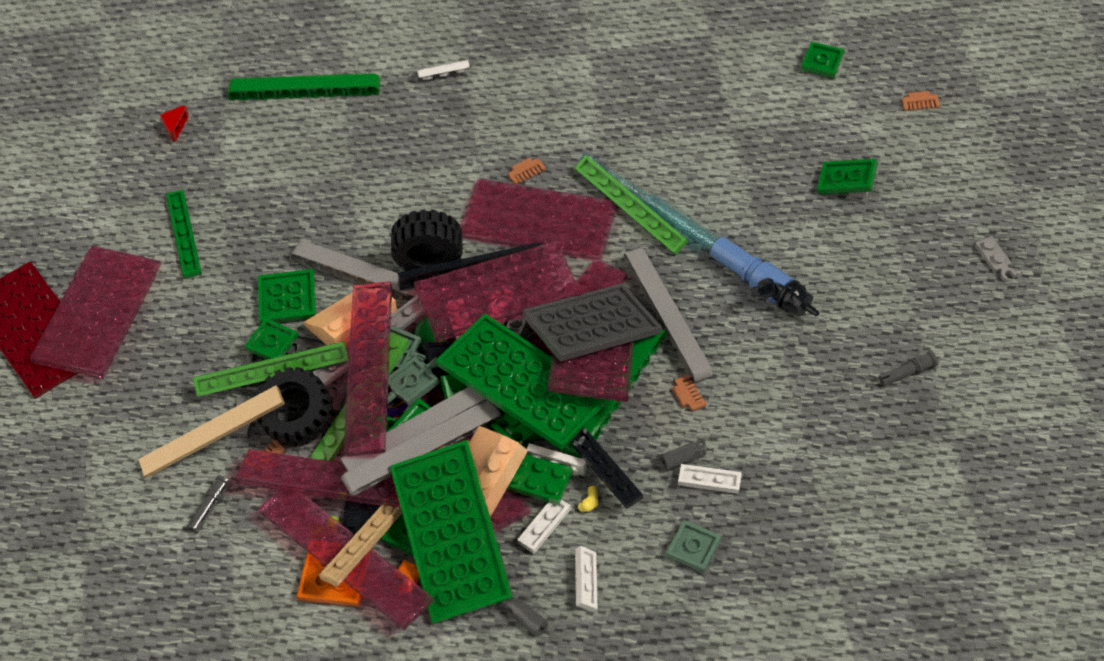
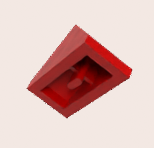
[160,105,189,142]

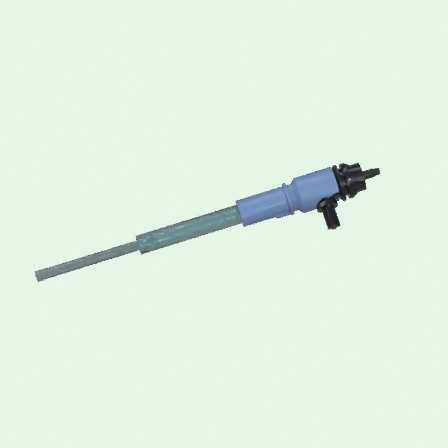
[581,152,819,316]

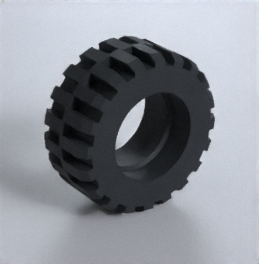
[391,209,463,271]
[255,367,333,446]

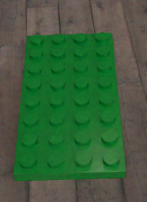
[435,313,610,450]
[390,440,513,624]

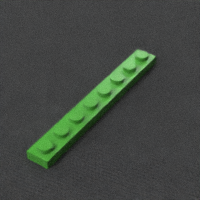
[575,155,688,255]
[307,332,410,473]
[193,341,350,397]

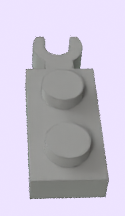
[975,236,1016,282]

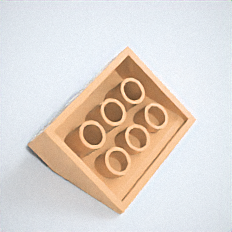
[303,286,397,347]
[469,426,528,517]

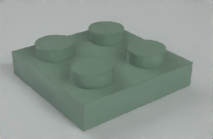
[666,520,722,573]

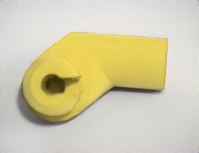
[578,486,599,513]

